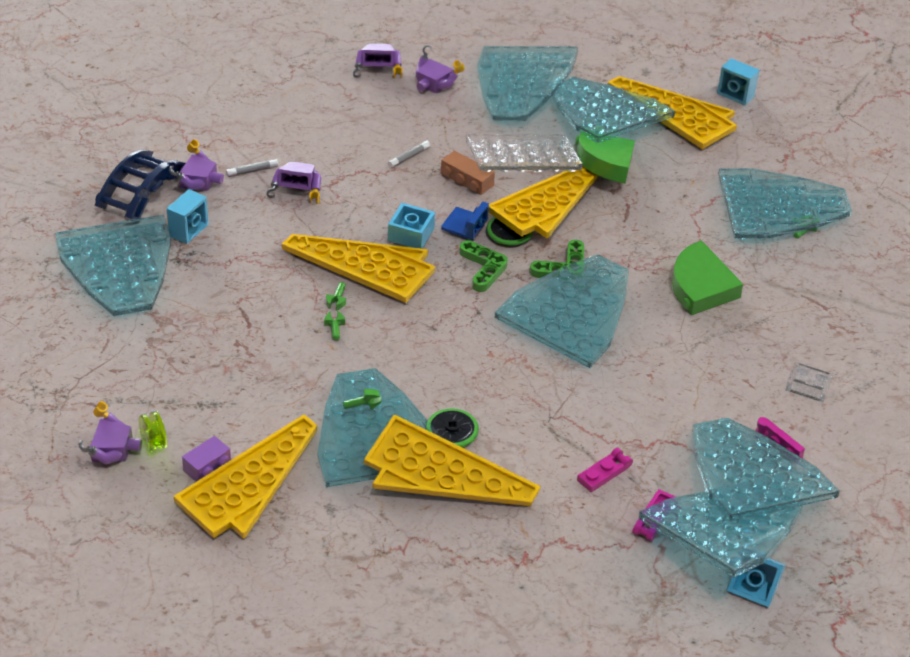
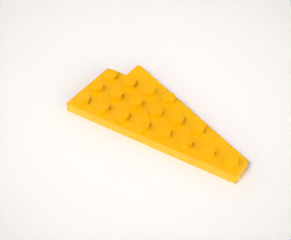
[607,76,737,149]
[488,164,599,238]
[282,234,435,303]
[174,414,317,539]
[363,414,541,506]

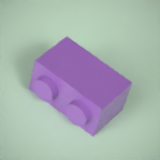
[182,436,231,482]

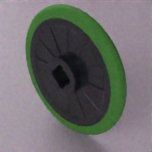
[487,217,533,245]
[426,408,479,447]

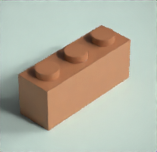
[441,150,495,195]

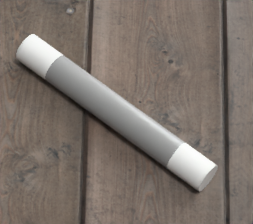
[388,141,430,168]
[226,159,278,176]

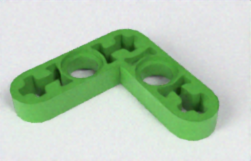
[530,240,584,281]
[460,241,508,292]

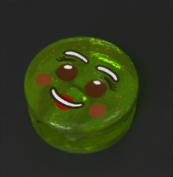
[139,411,167,452]

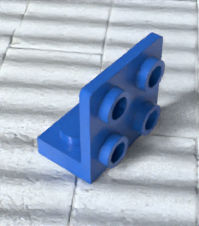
[441,201,489,240]

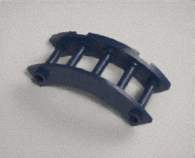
[94,149,186,221]

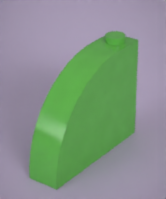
[575,130,635,183]
[672,240,743,315]

